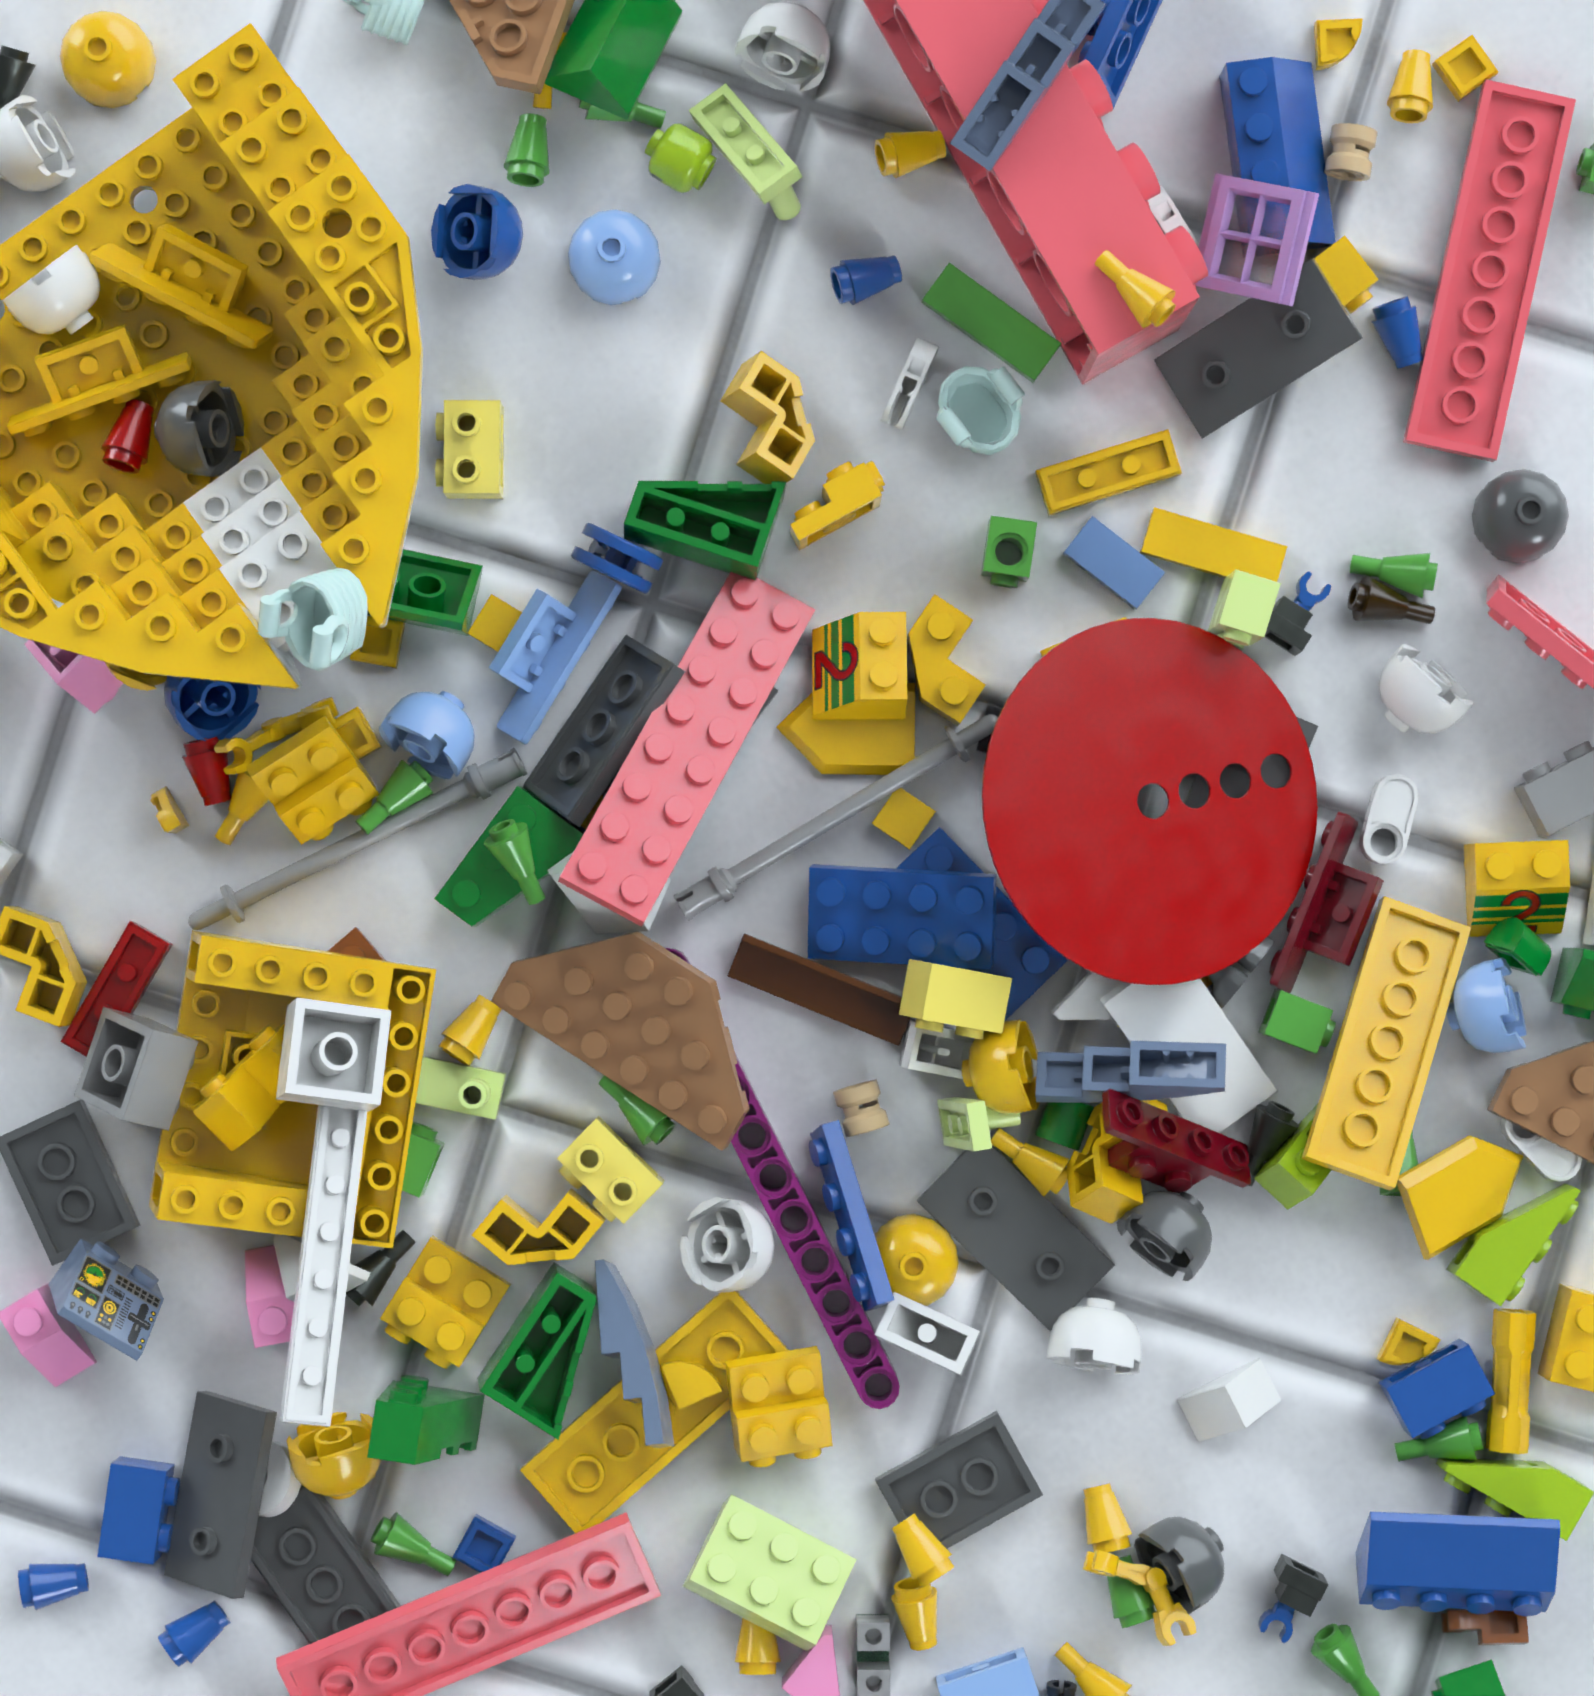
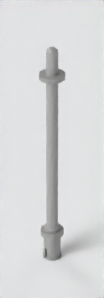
[673,714,998,921]
[188,748,528,930]

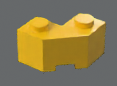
[720,351,815,484]
[907,594,986,727]
[0,906,87,1027]
[193,1022,285,1152]
[1066,1099,1168,1224]
[471,1188,606,1265]

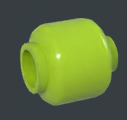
[644,123,717,193]

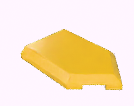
[776,683,915,775]
[1397,1135,1524,1260]

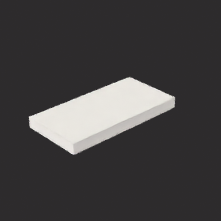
[1099,979,1277,1133]

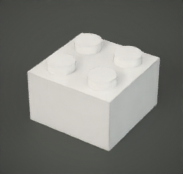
[276,997,391,1111]

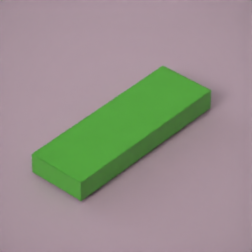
[921,263,1061,383]

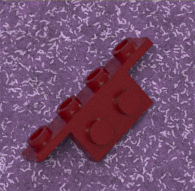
[1269,811,1384,993]
[1102,1088,1251,1193]

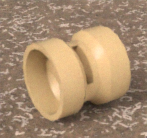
[1324,123,1378,181]
[833,1079,890,1137]

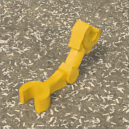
[214,697,339,775]
[1083,1550,1196,1646]

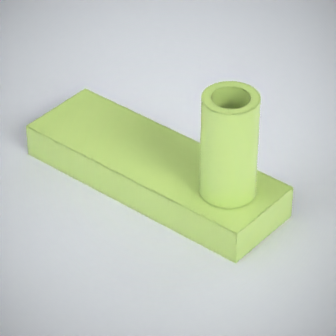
[689,83,802,220]
[416,1056,506,1120]
[937,1097,1021,1151]

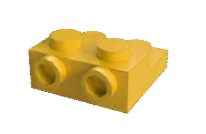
[790,460,885,551]
[246,716,379,845]
[380,1235,511,1369]
[725,1346,833,1467]

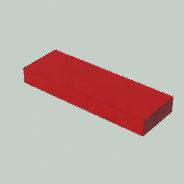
[60,921,173,1057]

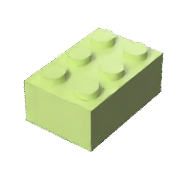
[683,1494,857,1651]

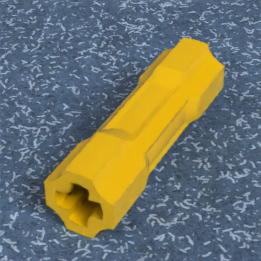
[1485,1308,1536,1454]

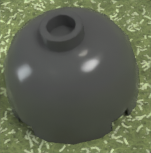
[154,380,244,477]
[1472,469,1569,563]
[1117,1191,1212,1281]
[1134,1517,1224,1614]

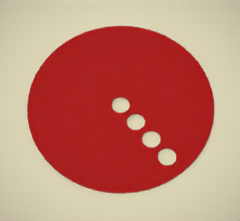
[982,618,1318,985]

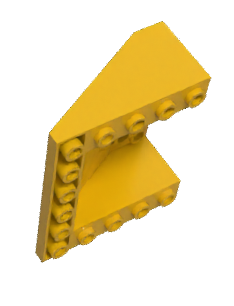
[149,930,436,1248]

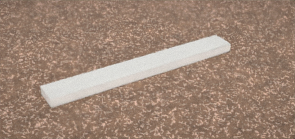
[280,1105,367,1427]

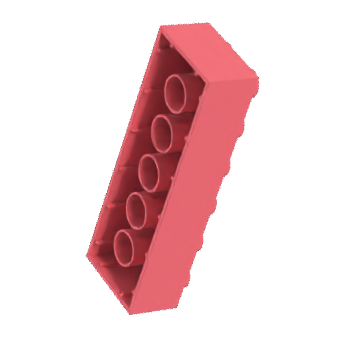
[863,0,1208,385]

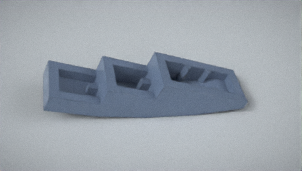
[950,0,1107,171]
[1035,1041,1226,1103]
[595,1259,675,1448]

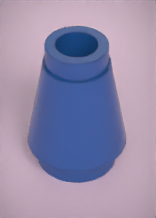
[830,255,902,305]
[1371,296,1423,369]
[18,1563,89,1610]
[158,1600,231,1667]

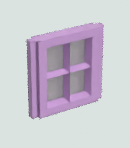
[1195,173,1319,306]

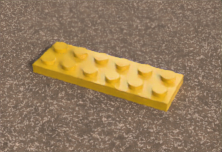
[1302,896,1471,1191]
[520,1291,789,1533]

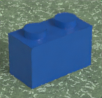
[1378,1339,1495,1439]
[97,1456,180,1565]

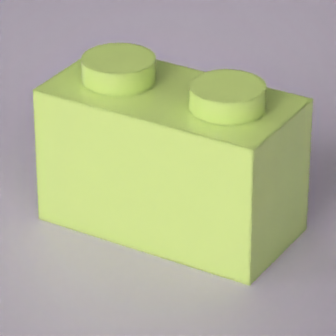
[1208,569,1281,649]

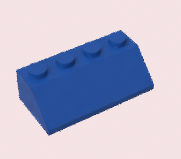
[1219,57,1336,258]
[1355,1511,1560,1616]

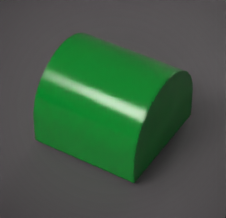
[1484,917,1551,976]
[1034,1102,1094,1151]

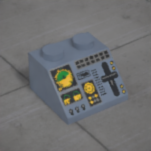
[48,1238,164,1361]

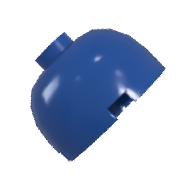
[431,184,523,280]
[164,676,261,741]

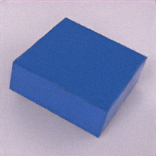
[452,1514,516,1573]

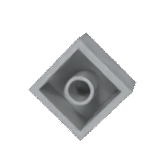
[74,1007,198,1131]

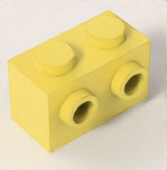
[435,400,504,499]
[899,959,1012,1039]
[557,1116,665,1224]

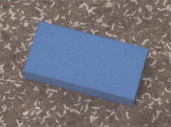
[1063,516,1165,610]

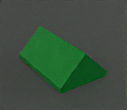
[544,0,683,120]
[367,549,483,636]

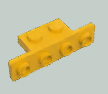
[89,223,274,349]
[7,324,191,437]

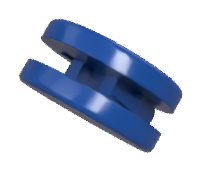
[571,523,663,594]

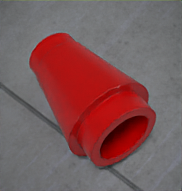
[101,399,154,474]
[182,737,231,806]

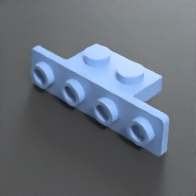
[489,570,622,744]

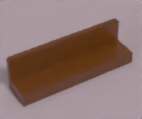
[727,933,911,1046]

